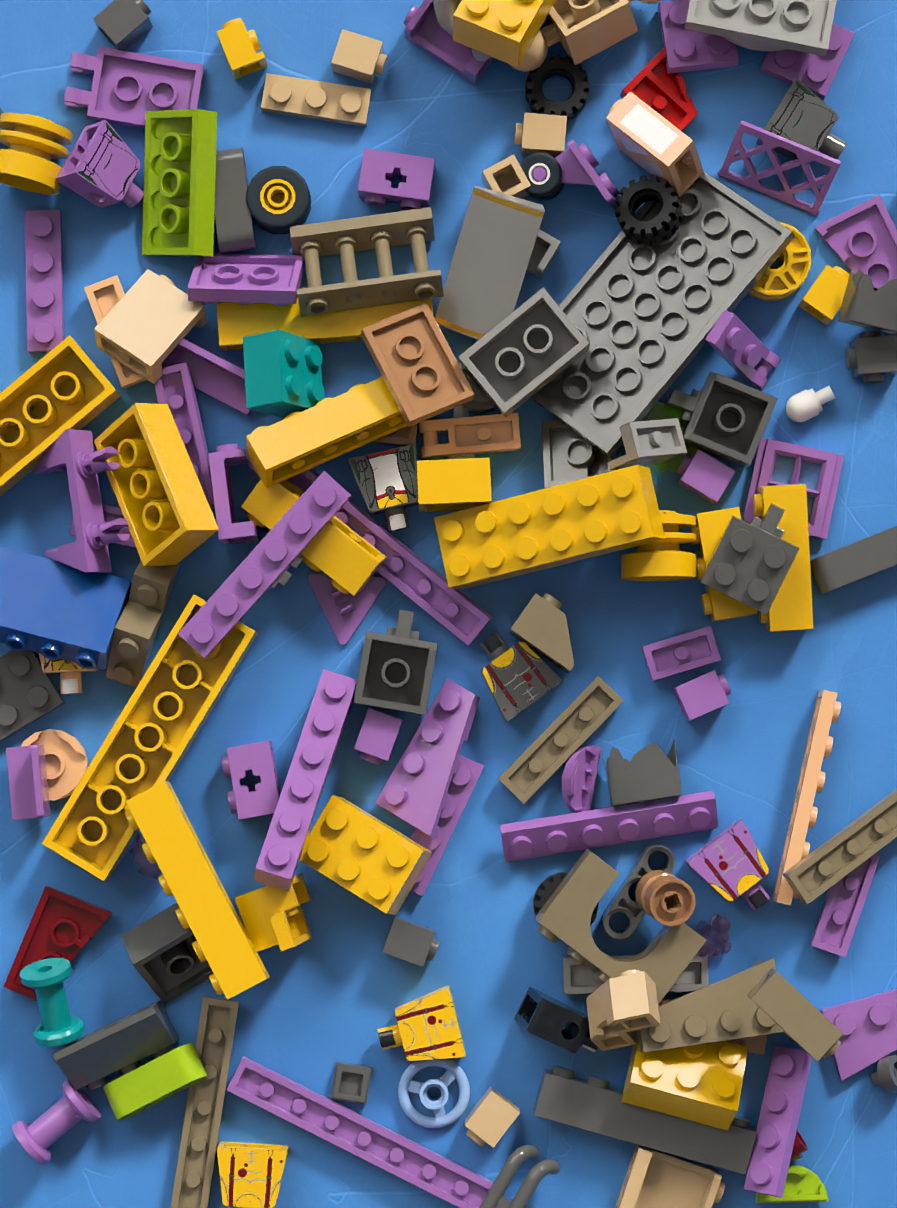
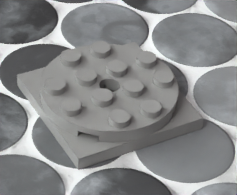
[684,0,837,57]

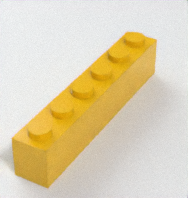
[216,298,433,351]
[246,375,407,488]
[125,781,270,1000]

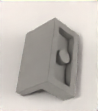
[608,418,687,470]

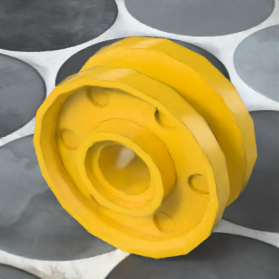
[748,222,811,301]

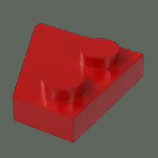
[620,48,698,132]

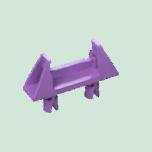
[33,429,130,573]

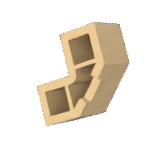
[586,970,661,1051]

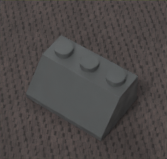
[121,903,245,1004]
[52,1000,179,1091]

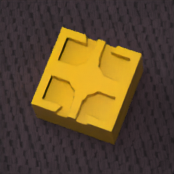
[417,458,492,513]

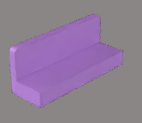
[161,339,252,416]

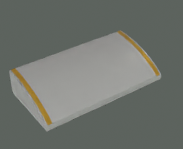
[435,185,545,340]

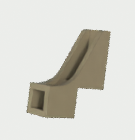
[105,560,180,688]

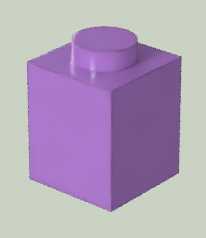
[676,449,736,505]
[672,670,731,721]
[354,708,403,765]

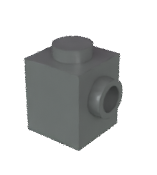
[845,331,897,384]

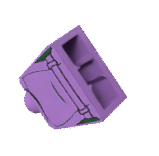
[56,120,144,208]

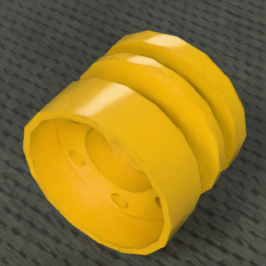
[0,112,74,195]
[621,510,696,581]

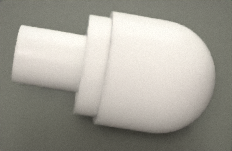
[786,386,835,422]

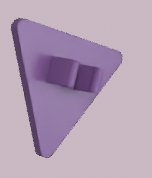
[308,573,386,645]

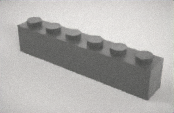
[533,1065,757,1175]

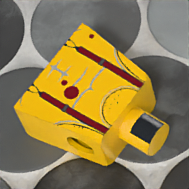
[377,985,466,1061]
[217,1141,289,1208]

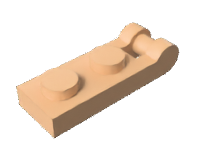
[418,413,521,459]

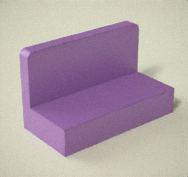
[6,744,51,820]

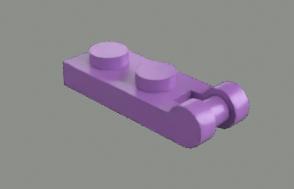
[705,309,781,390]

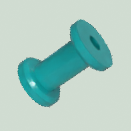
[20,958,85,1047]

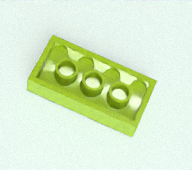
[142,109,218,257]

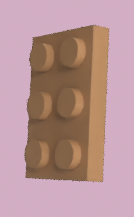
[360,303,475,427]

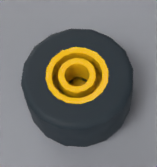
[246,166,311,234]

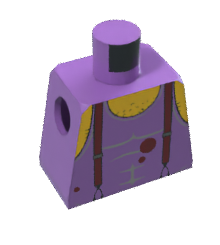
[685,819,770,911]

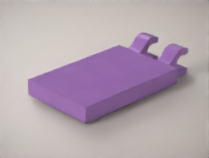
[64,46,204,129]

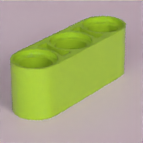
[103,1043,207,1121]

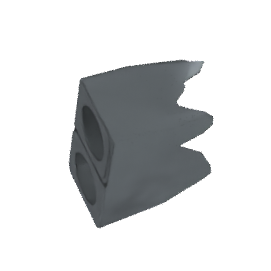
[838,267,897,335]
[601,738,682,806]

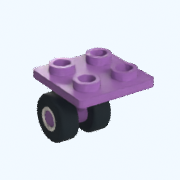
[519,140,620,209]

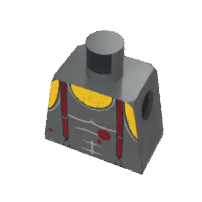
[480,632,563,722]

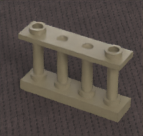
[289,207,444,316]

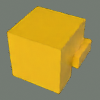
[234,873,312,952]

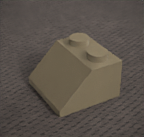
[509,592,575,673]

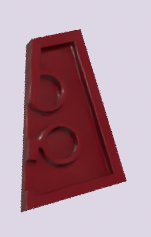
[4,885,114,1001]

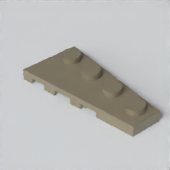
[637,958,785,1053]

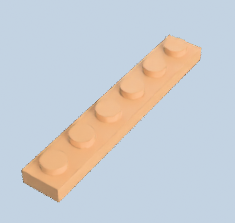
[772,690,841,906]

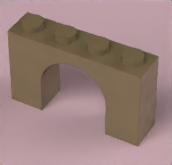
[535,849,707,1004]
[747,959,843,1062]

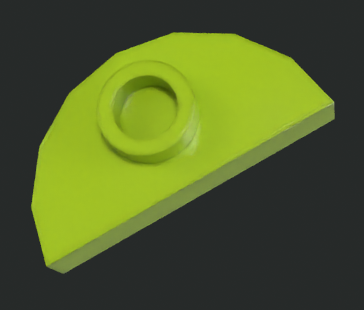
[755,1164,829,1203]

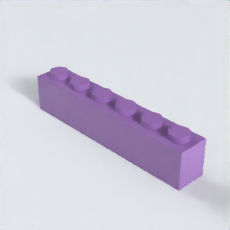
[254,669,358,892]

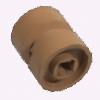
[635,870,696,926]

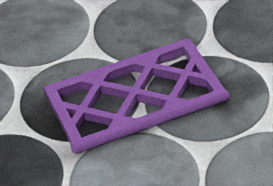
[718,120,841,216]

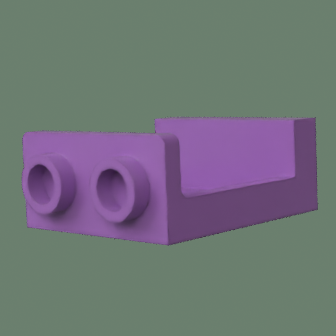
[403,0,494,85]
[208,444,260,545]

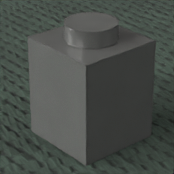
[93,0,153,51]
[382,916,440,967]

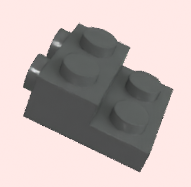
[542,420,624,488]

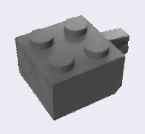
[667,372,778,469]
[700,503,799,614]
[354,610,438,715]

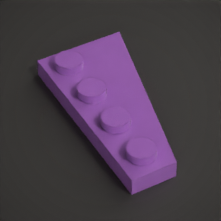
[815,195,897,291]

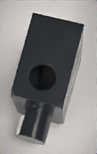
[514,987,598,1053]

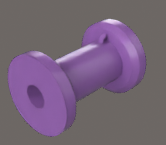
[12,1079,101,1165]

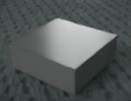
[331,1061,372,1104]

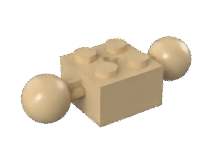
[507,0,662,72]

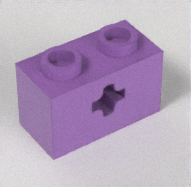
[358,148,435,210]
[222,741,281,820]

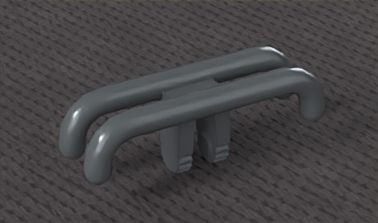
[480,1145,560,1208]

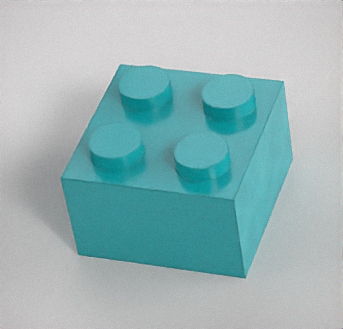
[243,330,325,418]

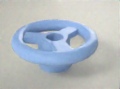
[398,1058,470,1128]

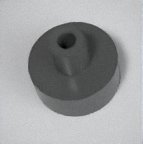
[871,1055,897,1094]

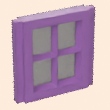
[742,438,844,540]

